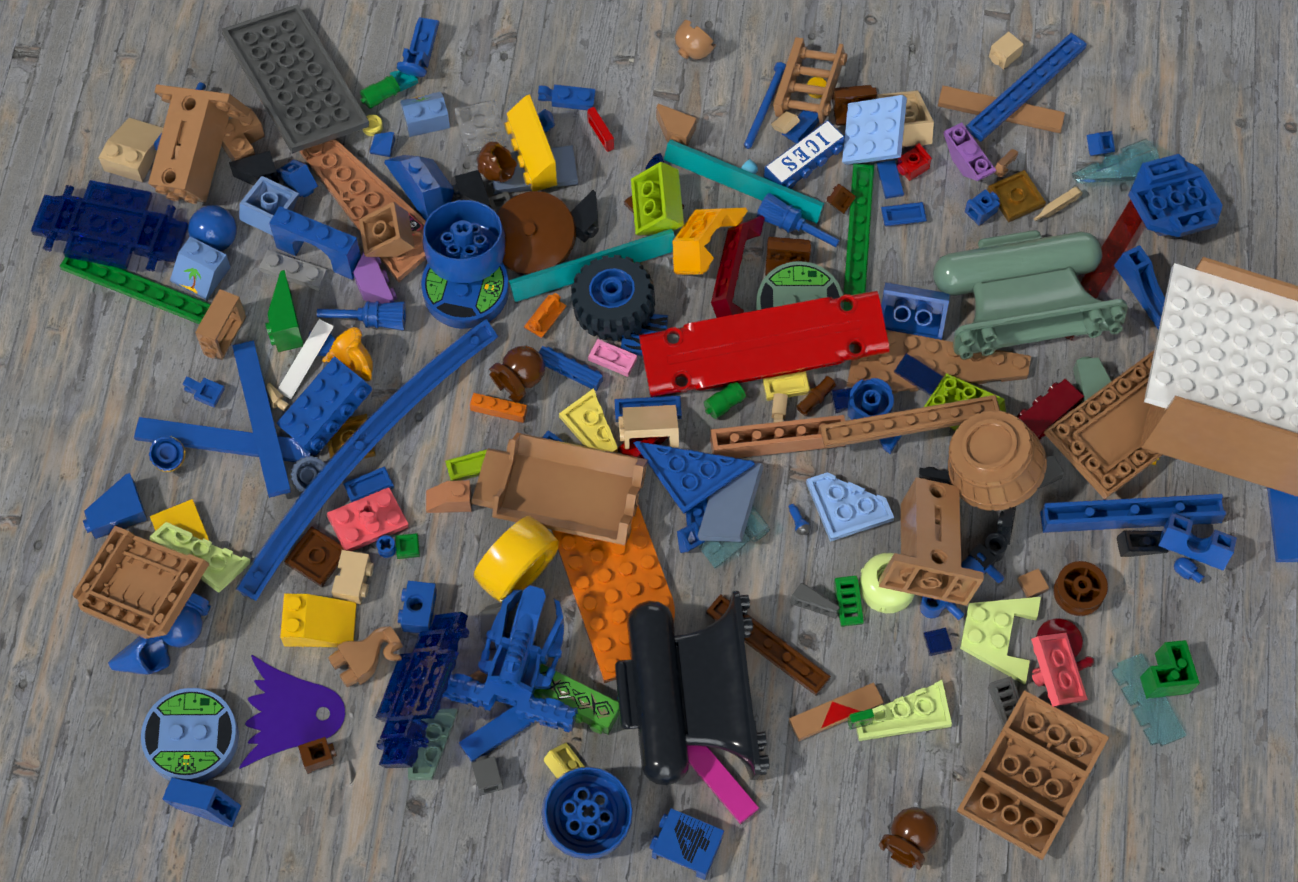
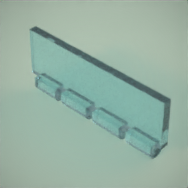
[1111,653,1186,746]

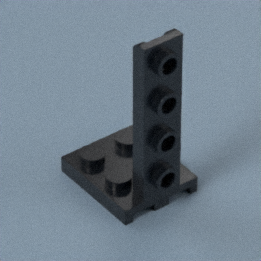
[919,467,1016,545]

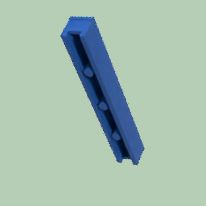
[1040,494,1226,533]

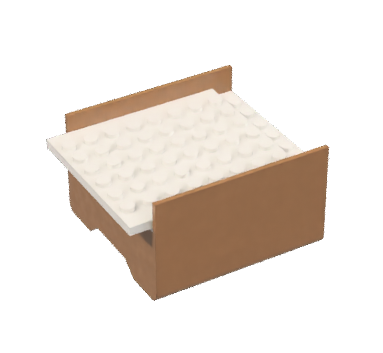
[1141,257,1298,497]

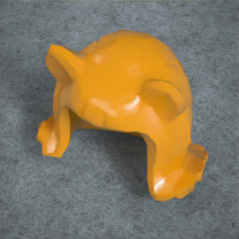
[322,327,373,381]

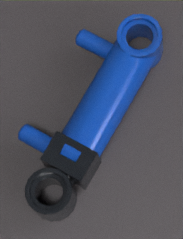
[920,533,1008,620]

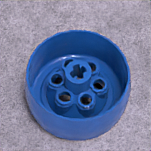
[423,200,505,283]
[541,767,633,860]

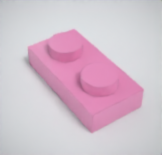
[588,339,637,377]

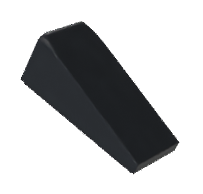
[1116,530,1169,557]

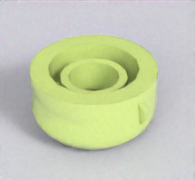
[859,553,915,613]

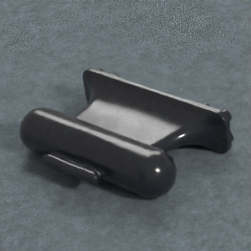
[615,591,770,786]

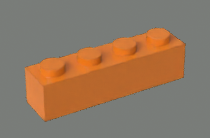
[470,393,527,423]

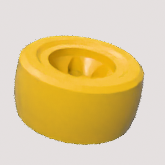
[473,516,559,603]

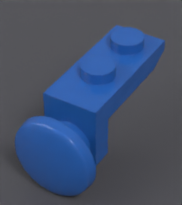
[397,17,440,77]

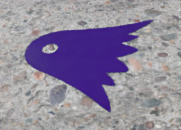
[239,655,345,769]

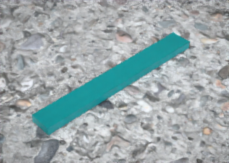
[664,139,825,224]
[509,229,675,302]

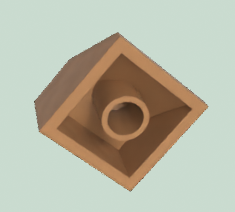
[359,202,415,257]

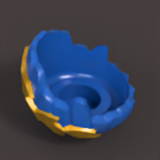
[149,436,186,472]

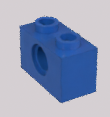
[398,581,437,635]

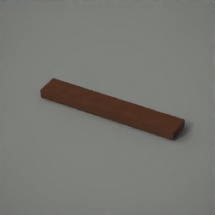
[706,594,831,696]

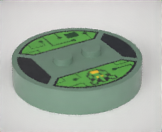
[756,261,844,310]

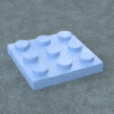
[842,95,907,165]

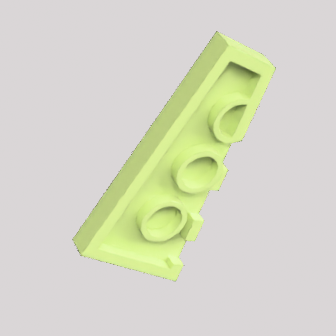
[150,522,250,593]
[856,680,952,741]

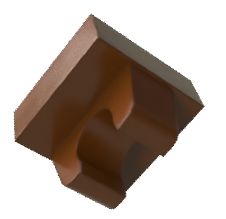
[827,184,856,214]

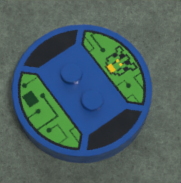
[421,249,509,329]

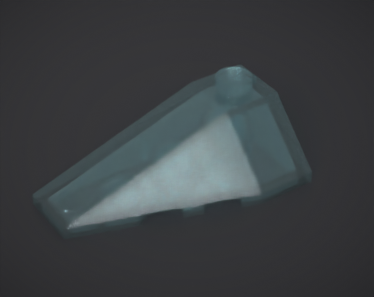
[1071,139,1160,183]

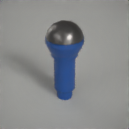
[788,504,810,535]

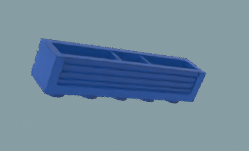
[539,346,603,391]

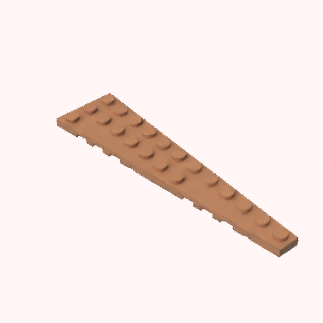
[260,100,426,283]

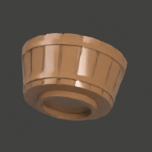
[948,411,1047,511]

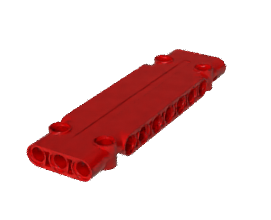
[639,291,890,397]

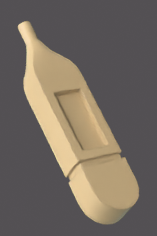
[1033,186,1083,221]

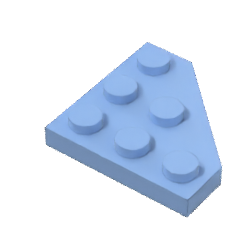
[806,472,894,542]

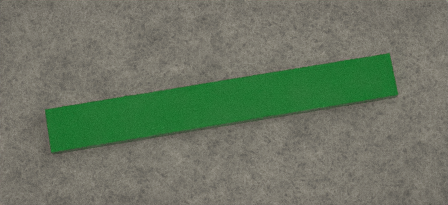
[843,164,874,311]
[60,249,211,325]

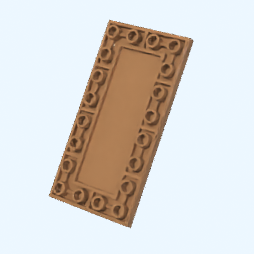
[1044,351,1163,499]

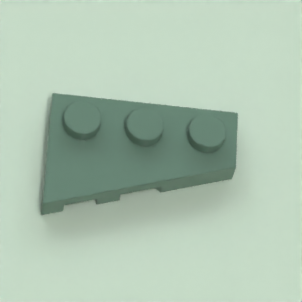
[408,709,458,780]

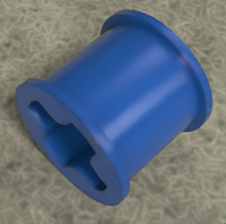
[376,535,396,558]

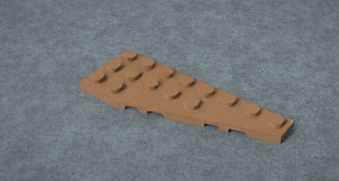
[847,330,1031,394]

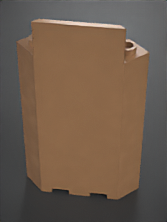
[471,433,648,545]

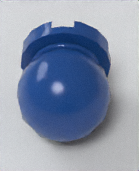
[159,593,211,648]

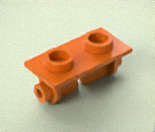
[524,293,567,338]

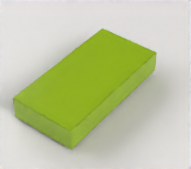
[445,449,487,481]

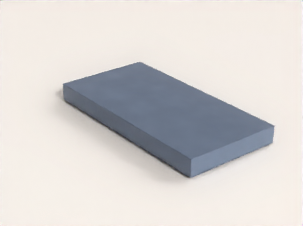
[492,145,578,194]
[698,463,764,542]

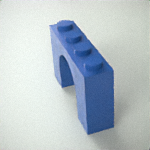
[269,206,361,280]

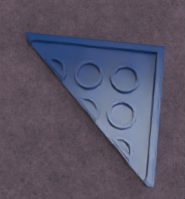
[634,441,755,514]

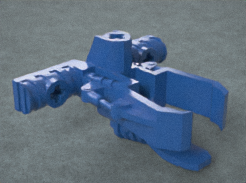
[435,585,578,732]

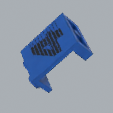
[649,808,724,880]

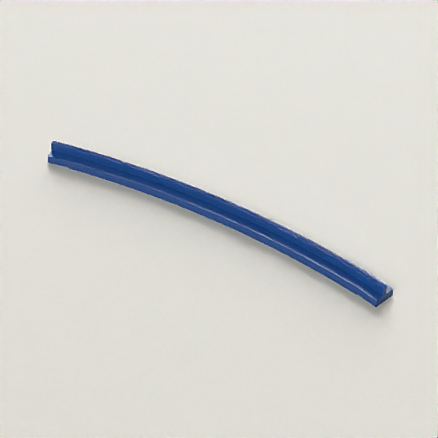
[236,319,498,601]

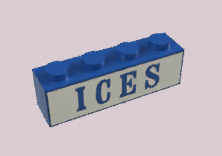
[764,120,845,189]

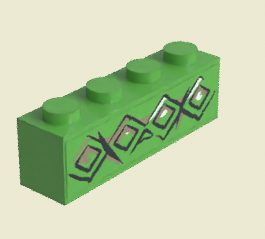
[533,664,620,735]

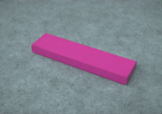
[687,745,759,824]

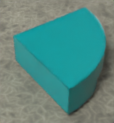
[390,71,418,92]

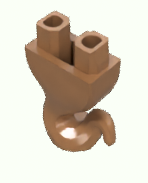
[328,626,403,687]

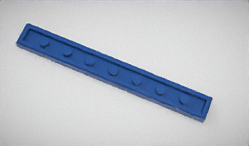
[966,33,1087,142]
[232,340,291,498]
[134,417,312,463]

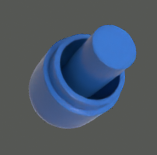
[1174,557,1205,583]

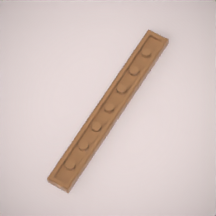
[820,395,1000,449]

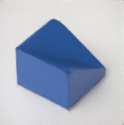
[1087,131,1115,156]

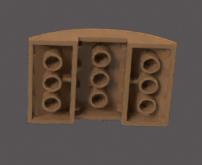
[957,690,1109,860]

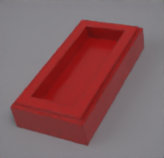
[587,107,614,152]

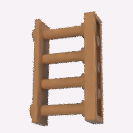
[773,37,847,124]

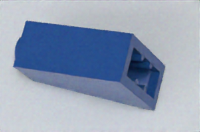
[83,473,147,539]
[162,778,241,827]

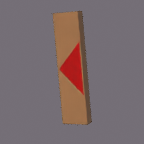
[789,682,884,741]

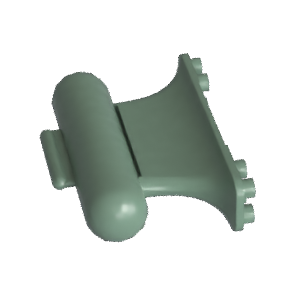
[933,230,1128,360]

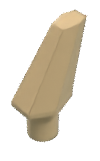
[266,383,290,412]

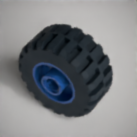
[571,255,656,341]

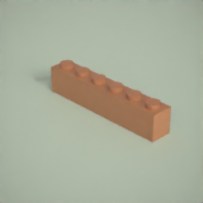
[710,415,846,458]

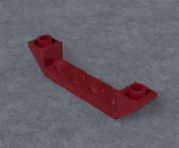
[711,215,765,318]

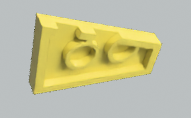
[559,388,618,453]

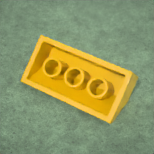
[504,94,557,191]

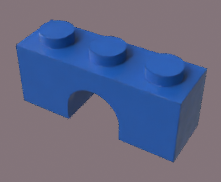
[1158,513,1237,571]

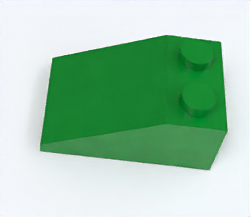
[265,270,303,353]

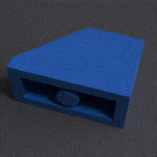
[276,159,318,197]

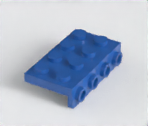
[276,356,372,455]

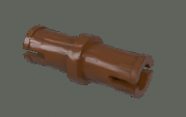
[796,376,836,416]

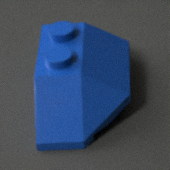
[384,155,454,221]

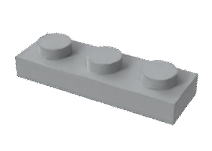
[259,250,328,291]

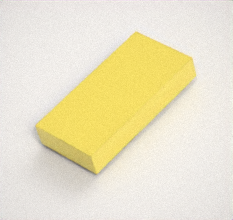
[763,371,810,401]

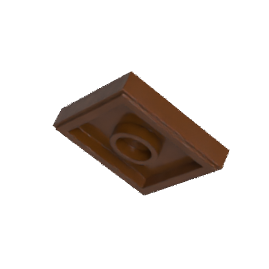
[284,526,344,587]

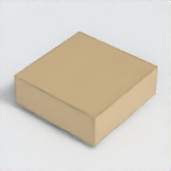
[771,111,800,134]

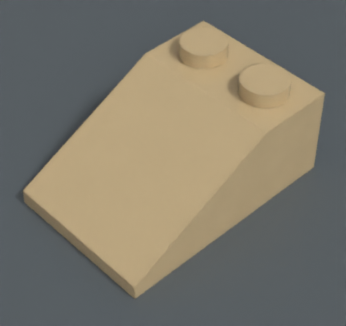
[878,91,934,148]
[99,118,163,183]

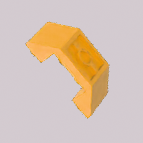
[672,207,748,274]

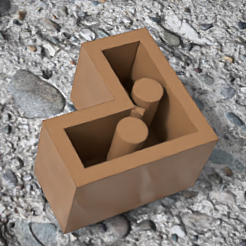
[221,108,265,161]

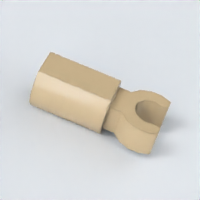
[771,393,788,423]

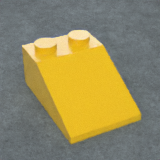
[280,593,357,647]

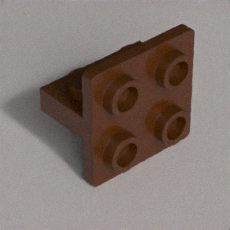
[832,85,877,126]
[765,237,811,276]

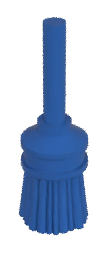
[756,193,840,247]
[317,301,406,331]

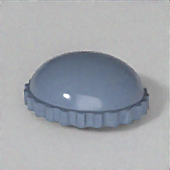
[291,456,325,492]

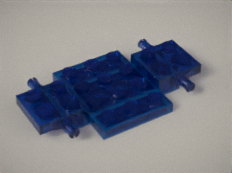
[31,180,188,272]
[375,612,470,768]

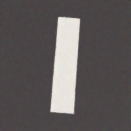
[277,319,334,399]

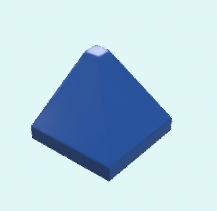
[538,109,555,133]
[370,132,395,157]
[677,521,705,553]

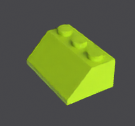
[631,162,684,236]

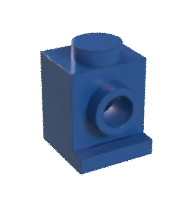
[965,189,1000,226]

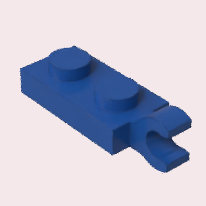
[538,85,595,110]

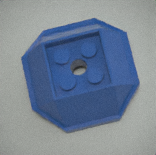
[1128,154,1223,237]

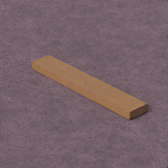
[938,85,1065,133]

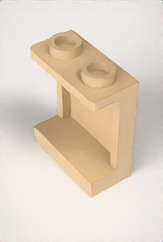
[618,405,679,449]

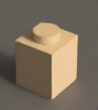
[989,32,1024,70]

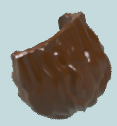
[476,141,517,183]

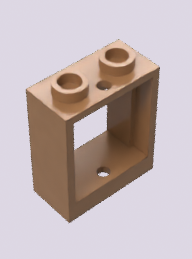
[195,289,246,360]

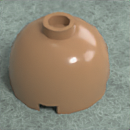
[675,19,716,60]

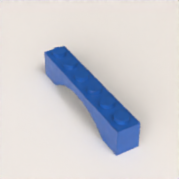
[1114,245,1165,330]

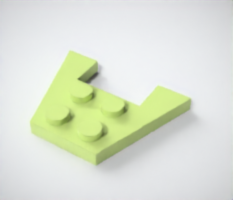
[960,597,1041,685]

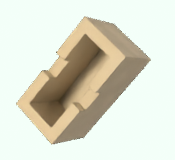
[332,550,374,605]

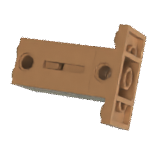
[148,84,250,204]
[879,477,984,606]

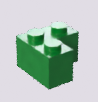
[1140,640,1200,699]

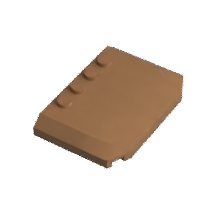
[73,526,209,639]

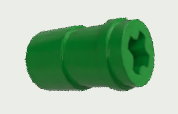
[360,75,400,109]
[703,382,746,419]

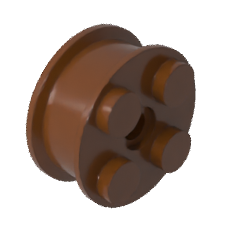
[1053,561,1108,616]

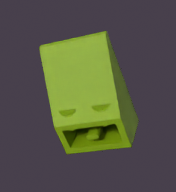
[924,373,1006,431]

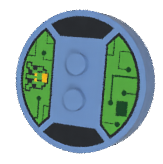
[141,688,239,783]

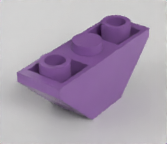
[944,123,996,181]
[353,252,397,304]

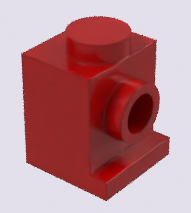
[897,143,932,181]

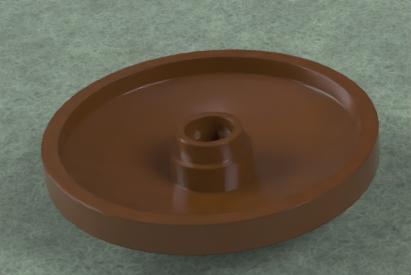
[497,191,576,275]

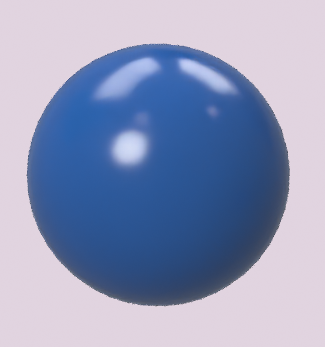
[188,205,237,252]

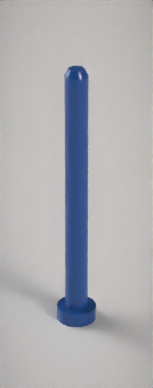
[744,62,786,149]

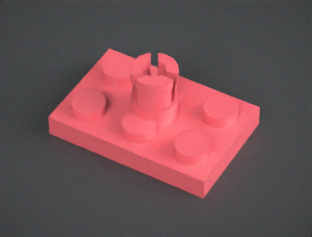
[327,487,409,551]
[1031,633,1088,707]

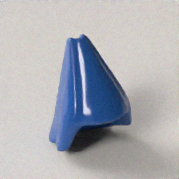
[108,636,170,675]

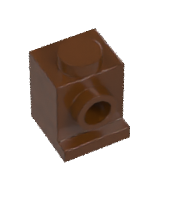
[298,737,337,774]

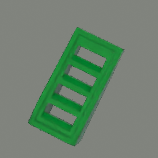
[834,576,864,627]

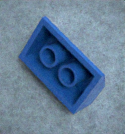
[881,282,950,340]

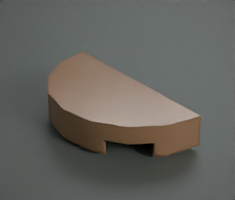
[994,149,1018,178]

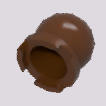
[489,346,545,402]
[879,807,939,870]

